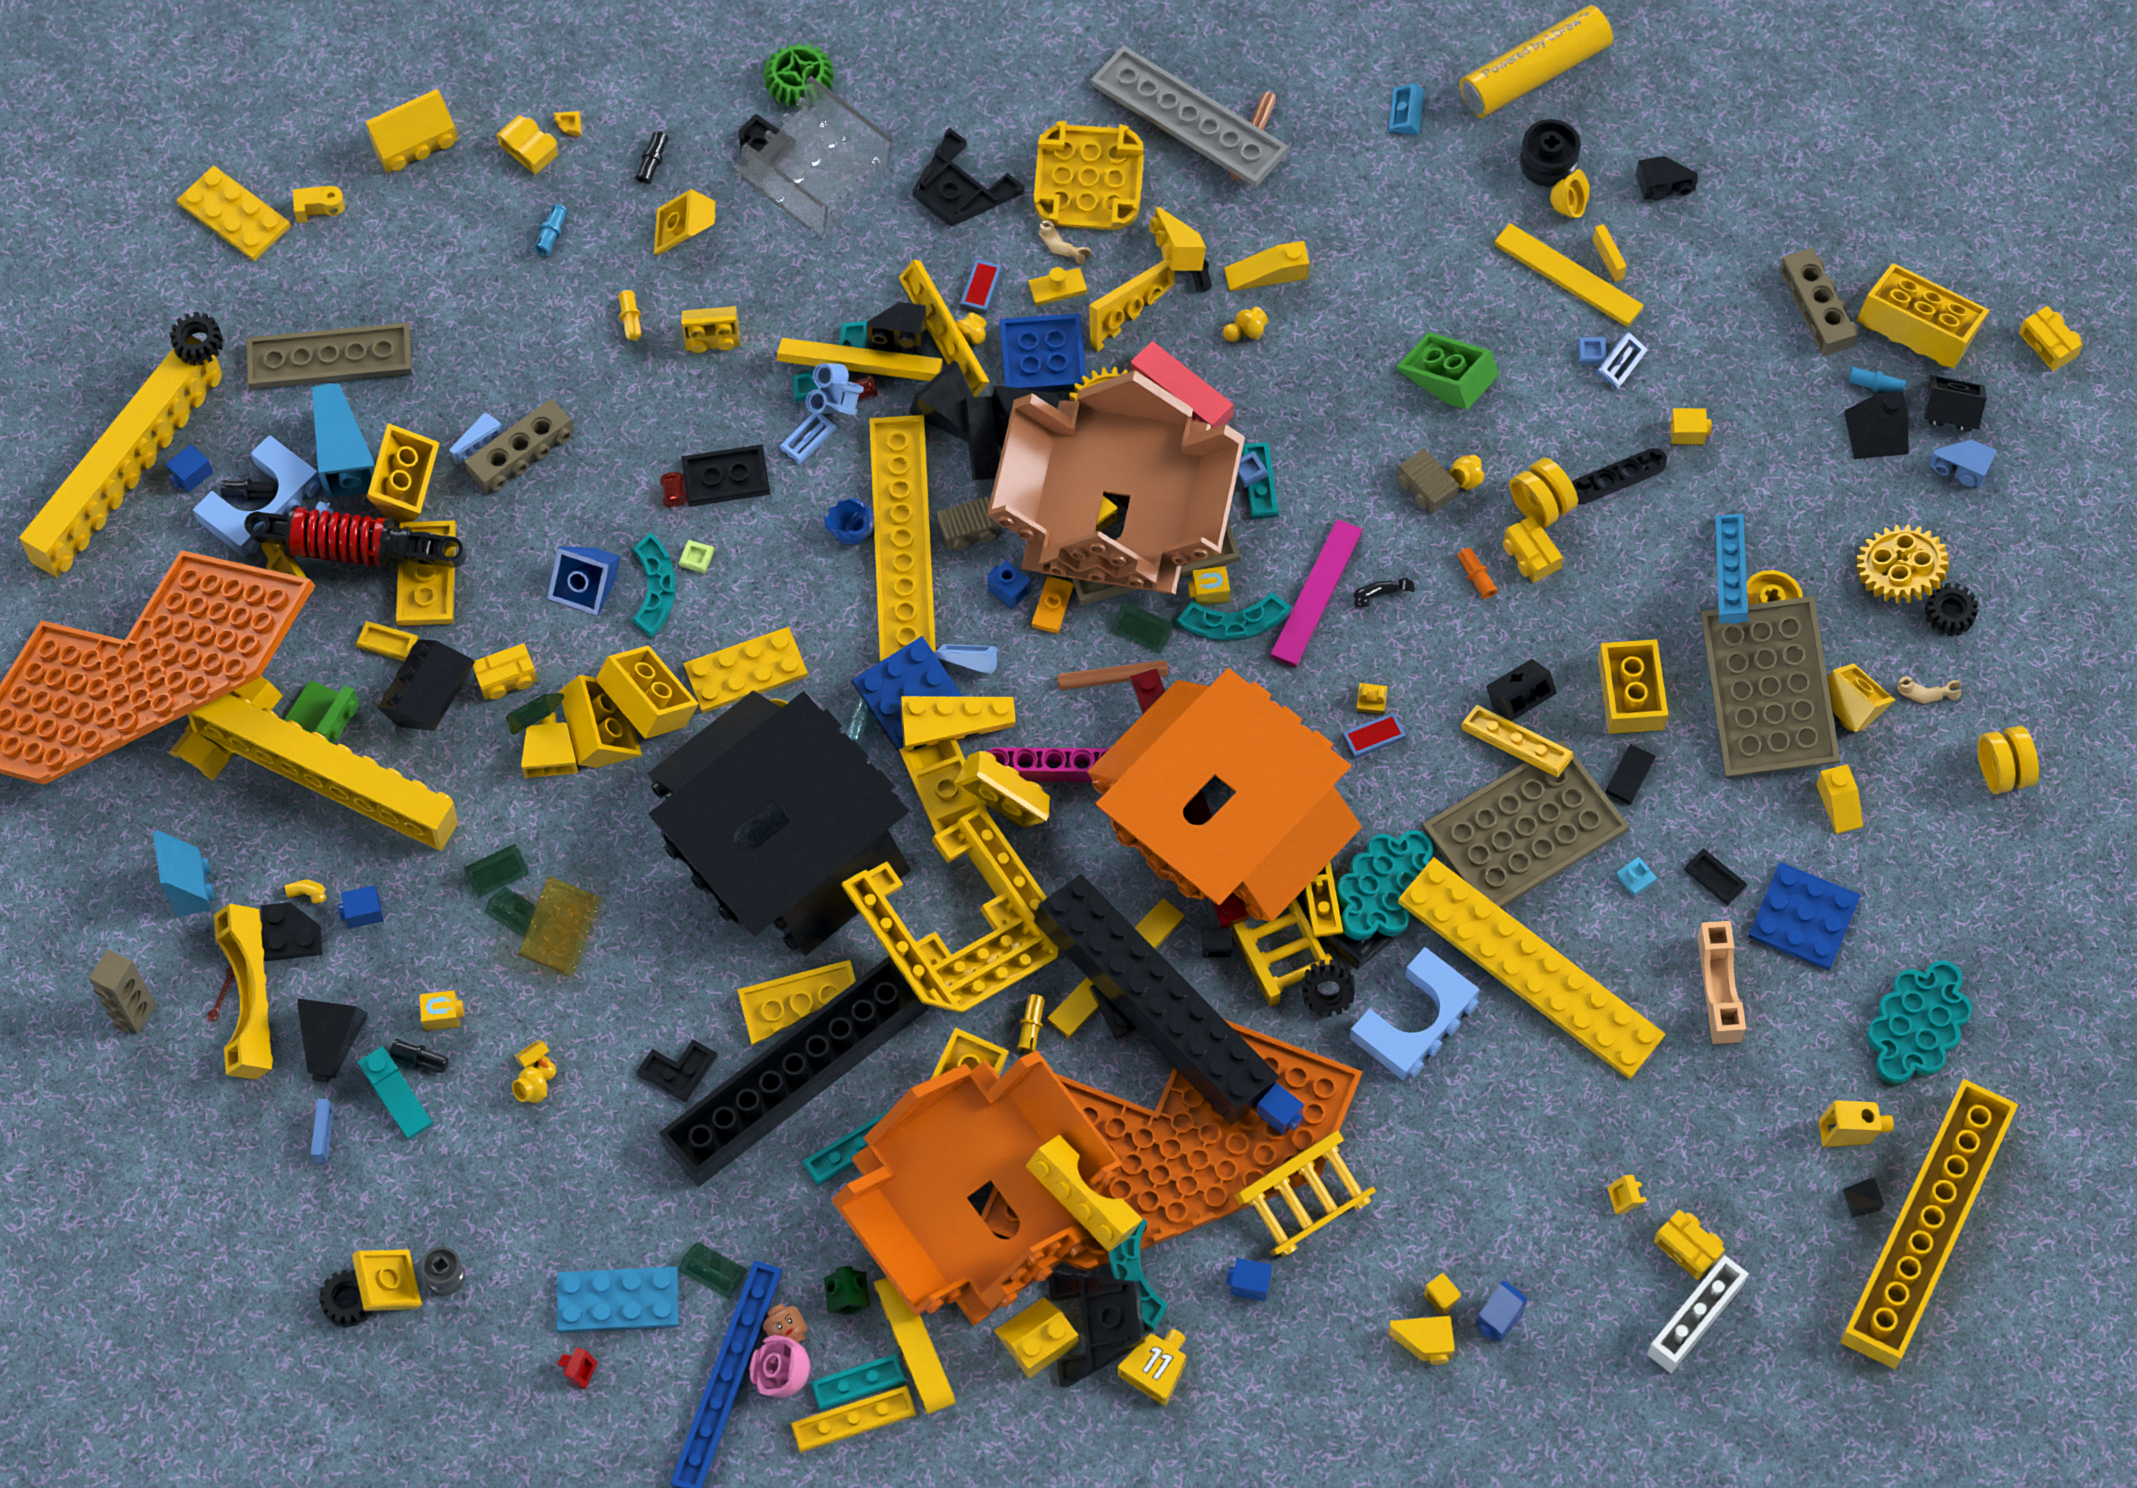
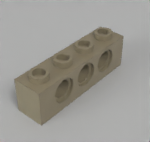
[1779,247,1858,357]
[464,398,574,495]
[89,949,156,1034]

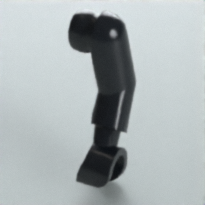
[1353,578,1415,607]

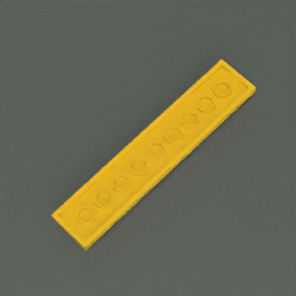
[869,415,936,662]
[1397,857,1666,1079]

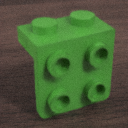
[284,681,359,744]

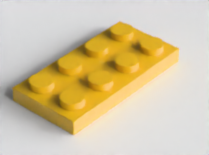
[177,165,291,261]
[396,521,457,626]
[683,627,808,714]

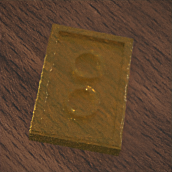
[518,876,601,976]

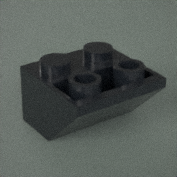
[866,302,928,356]

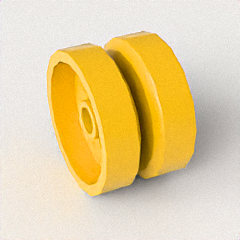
[1509,457,1578,529]
[1747,570,1803,605]
[1977,725,2039,795]

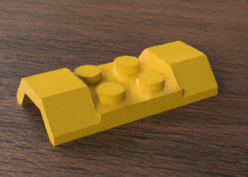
[168,676,283,781]
[899,738,991,835]

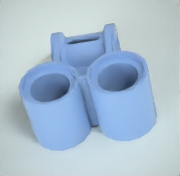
[806,363,864,415]

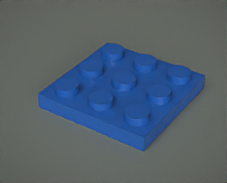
[1000,313,1086,392]
[851,636,963,752]
[1748,862,1861,971]

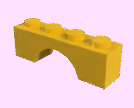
[1025,1135,1143,1252]

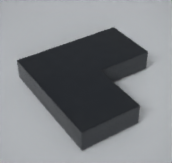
[636,1039,718,1103]

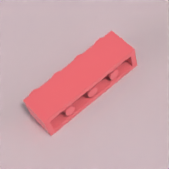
[1130,341,1234,429]

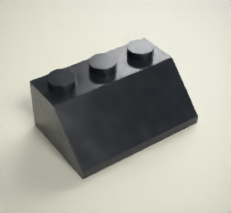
[377,639,475,731]

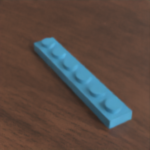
[1716,514,1749,624]

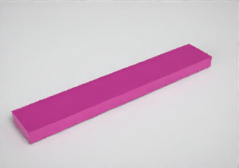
[1271,519,1363,668]

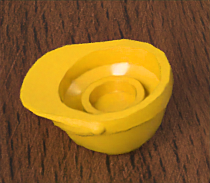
[1550,169,1590,218]

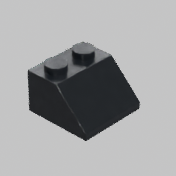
[1924,375,1987,431]

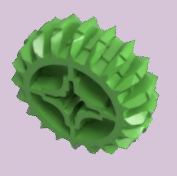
[763,42,834,110]

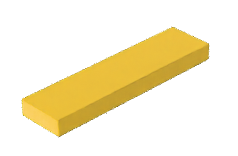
[1461,705,1573,777]
[791,1386,917,1453]

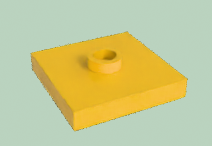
[352,1250,422,1311]

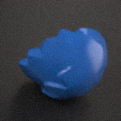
[824,498,874,546]

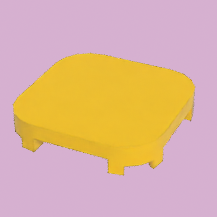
[1033,121,1144,230]

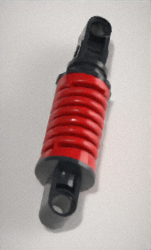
[244,505,467,570]

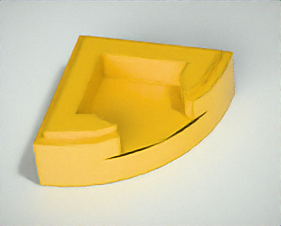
[554,111,581,137]

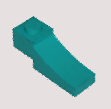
[358,1046,434,1141]

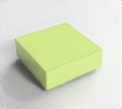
[679,540,715,573]

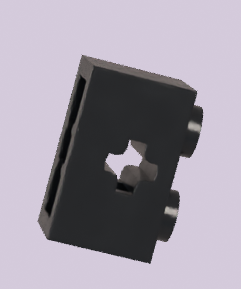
[1486,659,1557,721]

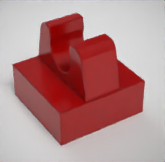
[557,1347,598,1389]

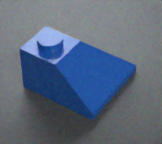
[547,546,621,616]

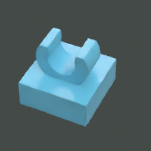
[1616,857,1657,897]

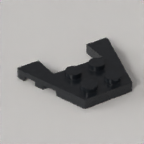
[913,127,1025,227]
[1048,1272,1145,1388]

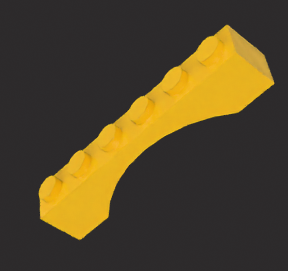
[214,903,273,1079]

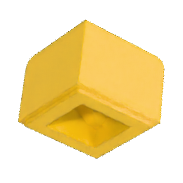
[1424,1273,1461,1316]

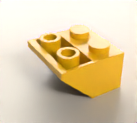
[681,306,740,353]

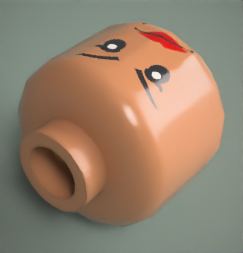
[763,1303,808,1343]

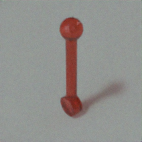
[207,966,235,1022]

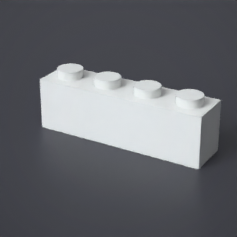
[1647,1255,1749,1374]

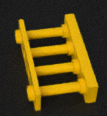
[1228,898,1333,1007]
[1234,1130,1376,1258]

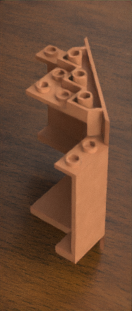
[987,370,1245,595]

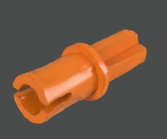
[1457,547,1498,600]

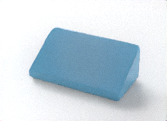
[1388,82,1424,135]

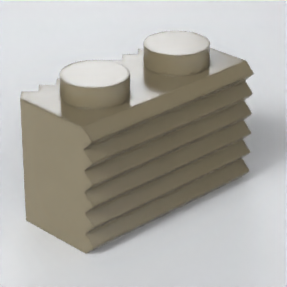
[1397,448,1459,514]
[937,496,1000,551]

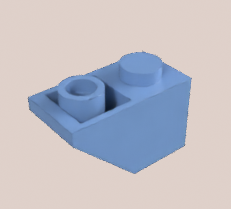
[1929,439,1997,488]

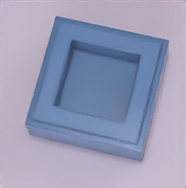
[1578,337,1607,364]
[1237,451,1268,488]

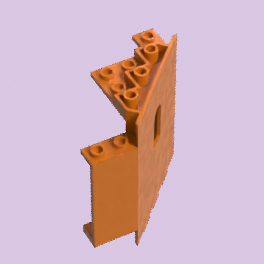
[1087,667,1362,922]
[831,1050,1123,1326]

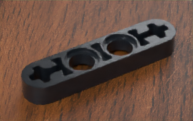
[1572,448,1667,505]

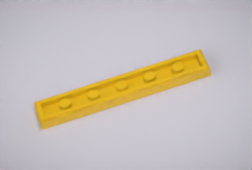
[1494,223,1644,327]
[898,260,990,397]
[777,338,943,381]
[1047,898,1185,1039]

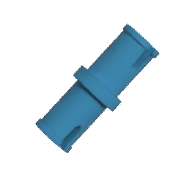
[533,204,568,256]
[1848,366,1906,393]

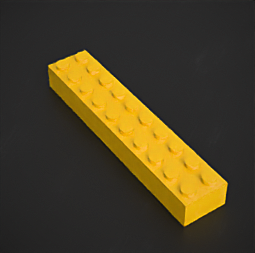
[19,335,222,578]
[187,694,458,851]
[1839,1079,2019,1369]

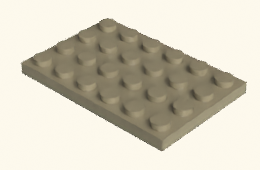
[1700,596,1840,778]
[1422,740,1630,909]

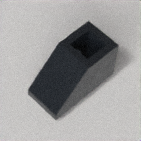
[1636,156,1698,201]

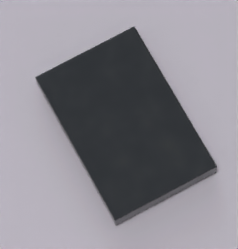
[681,444,770,507]

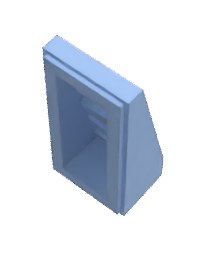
[449,412,503,465]
[935,644,997,674]

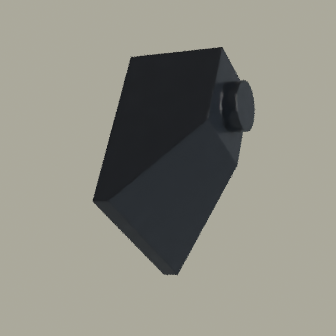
[1844,392,1909,459]

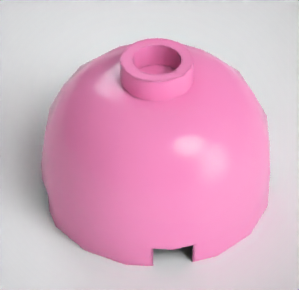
[750,1335,810,1398]

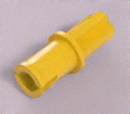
[618,290,642,341]
[1017,994,1045,1053]

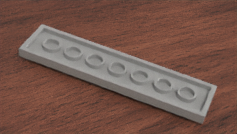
[1091,45,1289,187]

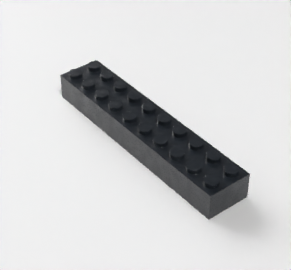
[1034,874,1280,1126]
[659,955,929,1188]

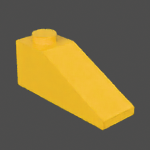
[1224,241,1310,292]
[1302,862,1343,937]

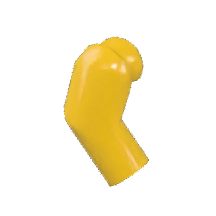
[284,879,326,904]

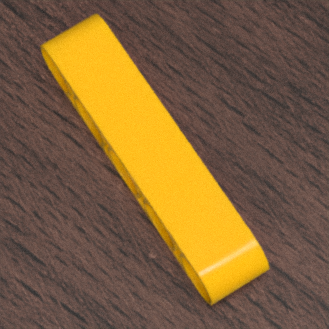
[873,1277,956,1415]

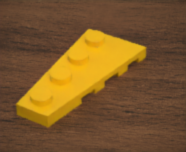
[1089,260,1175,353]
[737,960,856,1046]

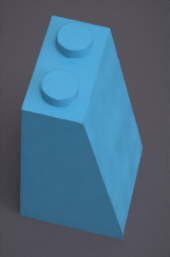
[312,383,375,498]

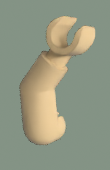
[1039,220,1091,265]
[1898,676,1961,704]

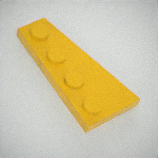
[900,696,1016,751]

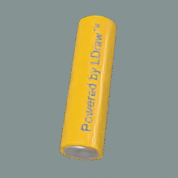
[1459,5,1613,118]

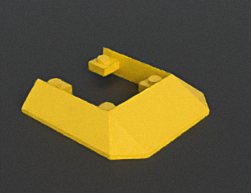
[841,806,1059,1013]

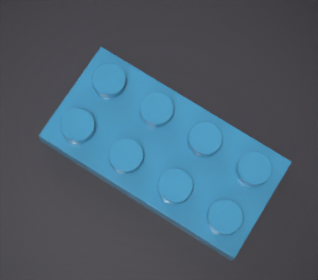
[557,1266,679,1333]

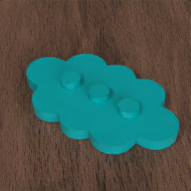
[1335,830,1434,941]
[1866,960,1973,1085]

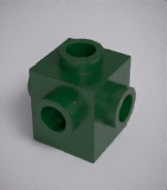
[824,1266,870,1315]

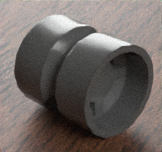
[421,1246,465,1296]

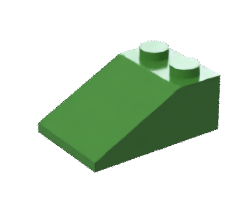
[1396,332,1499,410]

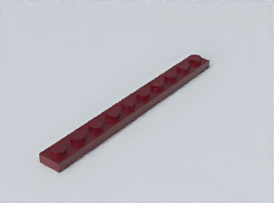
[1130,668,1249,928]

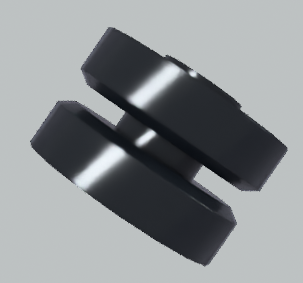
[1519,119,1581,187]

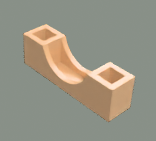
[1697,921,1746,1044]

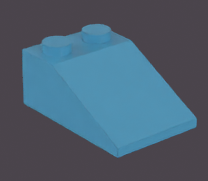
[153,830,215,917]

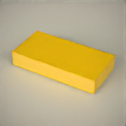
[1592,224,1626,282]
[356,621,419,661]

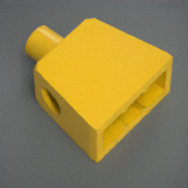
[521,711,579,778]
[1818,1101,1894,1147]

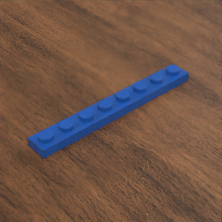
[670,1260,783,1488]

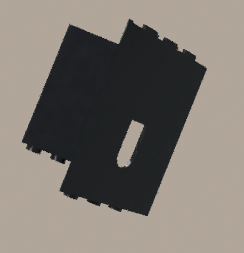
[647,690,911,956]

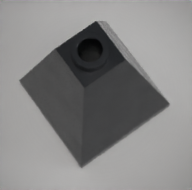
[909,360,974,443]
[992,385,1062,450]
[297,998,368,1083]

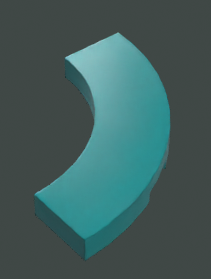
[792,321,868,402]
[631,532,676,639]
[1175,592,1293,641]
[1109,1218,1169,1331]

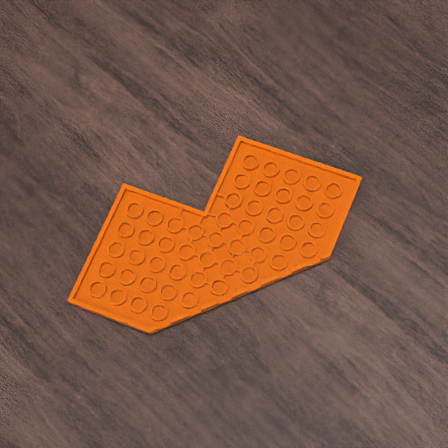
[0,550,315,785]
[980,1019,1363,1272]

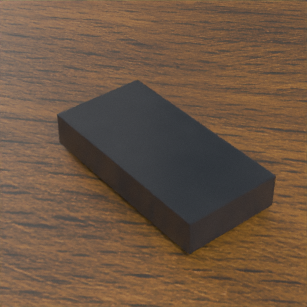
[1605,744,1656,805]
[1684,848,1747,906]

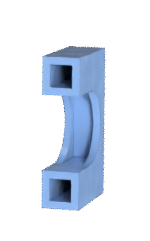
[193,435,321,558]
[1350,947,1480,1081]

